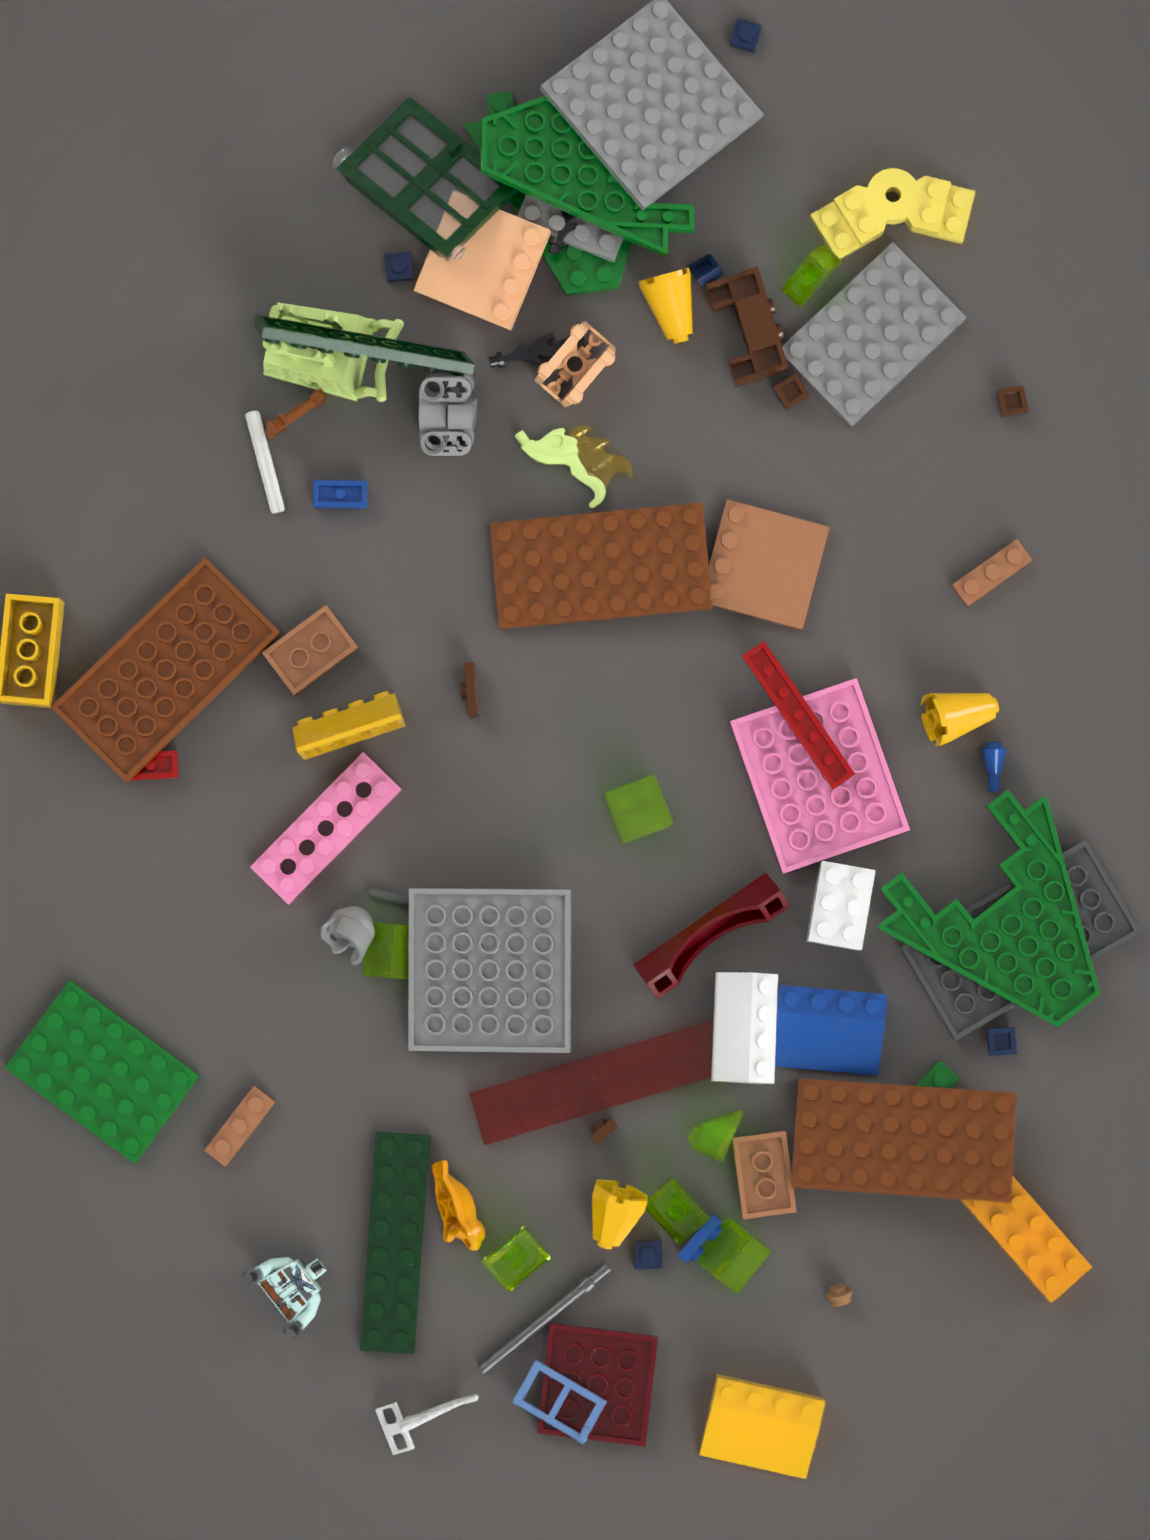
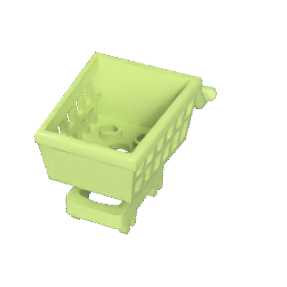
[263,302,404,402]

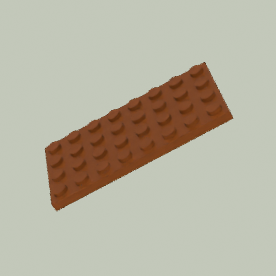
[490,502,713,630]
[51,558,281,784]
[791,1078,1017,1203]

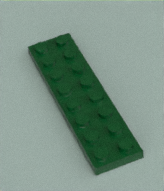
[254,314,475,377]
[360,1131,430,1354]

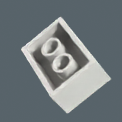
[806,861,876,951]

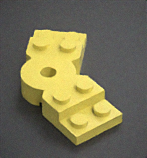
[810,168,975,262]

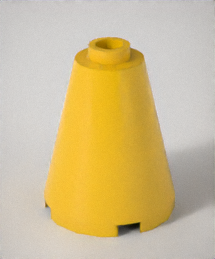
[638,267,693,344]
[921,693,999,747]

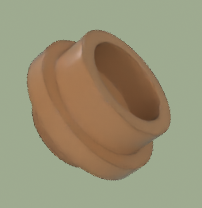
[825,1284,853,1307]

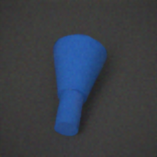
[980,742,1007,792]

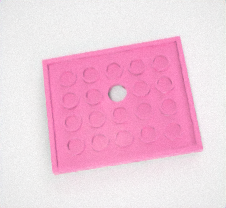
[730,678,910,874]

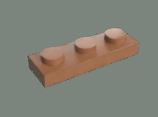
[951,539,1033,607]
[204,1085,276,1167]

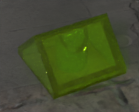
[363,922,409,980]
[645,1176,710,1245]
[697,1217,771,1294]
[482,1225,551,1292]

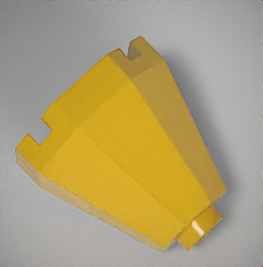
[592,1180,648,1249]

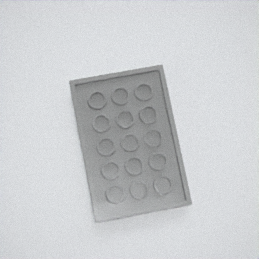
[782,242,967,428]

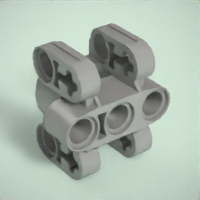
[419,371,477,456]

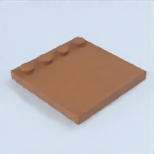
[709,499,830,630]

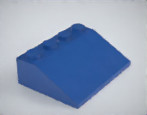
[775,985,887,1075]

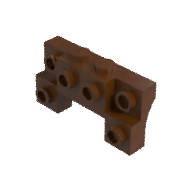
[705,266,789,388]

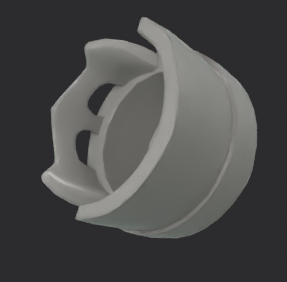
[320,906,375,965]

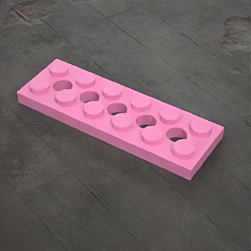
[250,752,402,905]

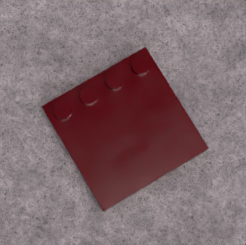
[537,1323,658,1447]

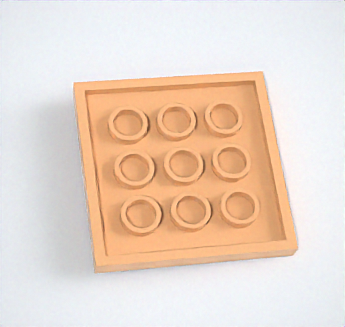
[413,192,552,331]

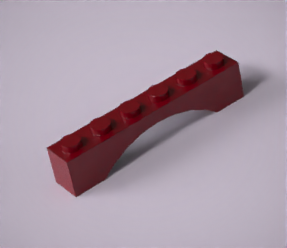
[633,873,790,999]

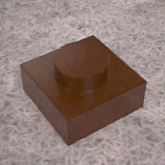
[772,373,810,411]
[996,385,1029,418]
[590,1118,618,1145]

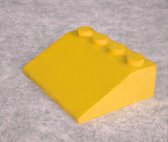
[292,691,406,760]
[699,1374,825,1479]

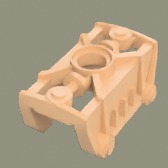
[534,321,616,407]

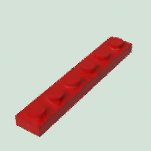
[742,641,855,790]

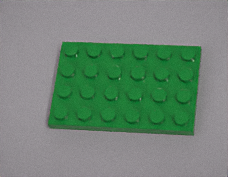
[5,980,200,1164]

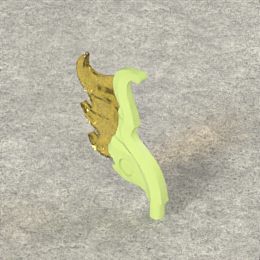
[514,425,633,509]

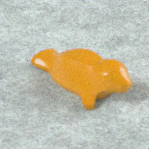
[431,1159,485,1251]

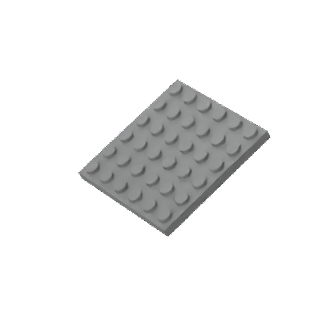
[540,0,764,211]
[408,888,571,1053]

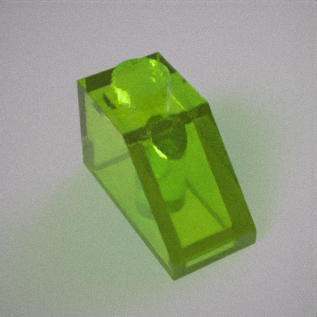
[781,243,843,307]

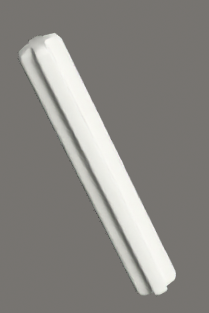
[245,410,285,514]

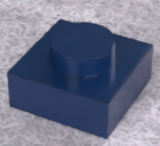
[729,18,762,53]
[384,252,414,283]
[687,253,724,287]
[986,1027,1017,1056]
[634,1241,662,1269]

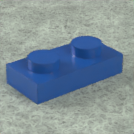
[313,480,368,509]
[677,1214,723,1263]

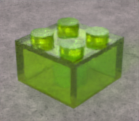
[604,774,674,845]

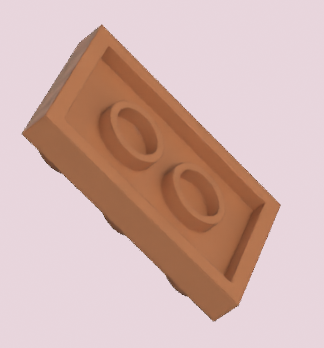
[262,605,359,696]
[732,1131,797,1219]

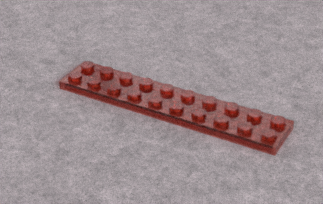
[469,1020,714,1145]

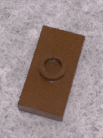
[460,662,480,719]

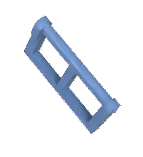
[512,1360,607,1444]

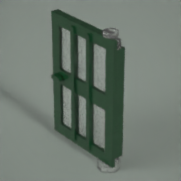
[332,97,518,261]

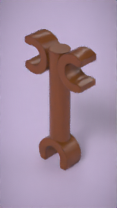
[264,388,327,441]

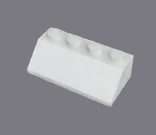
[711,972,778,1084]

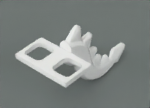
[375,1394,479,1455]

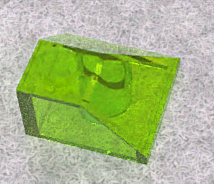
[688,1108,744,1162]

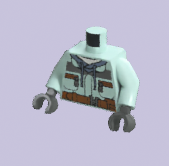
[241,1257,327,1341]

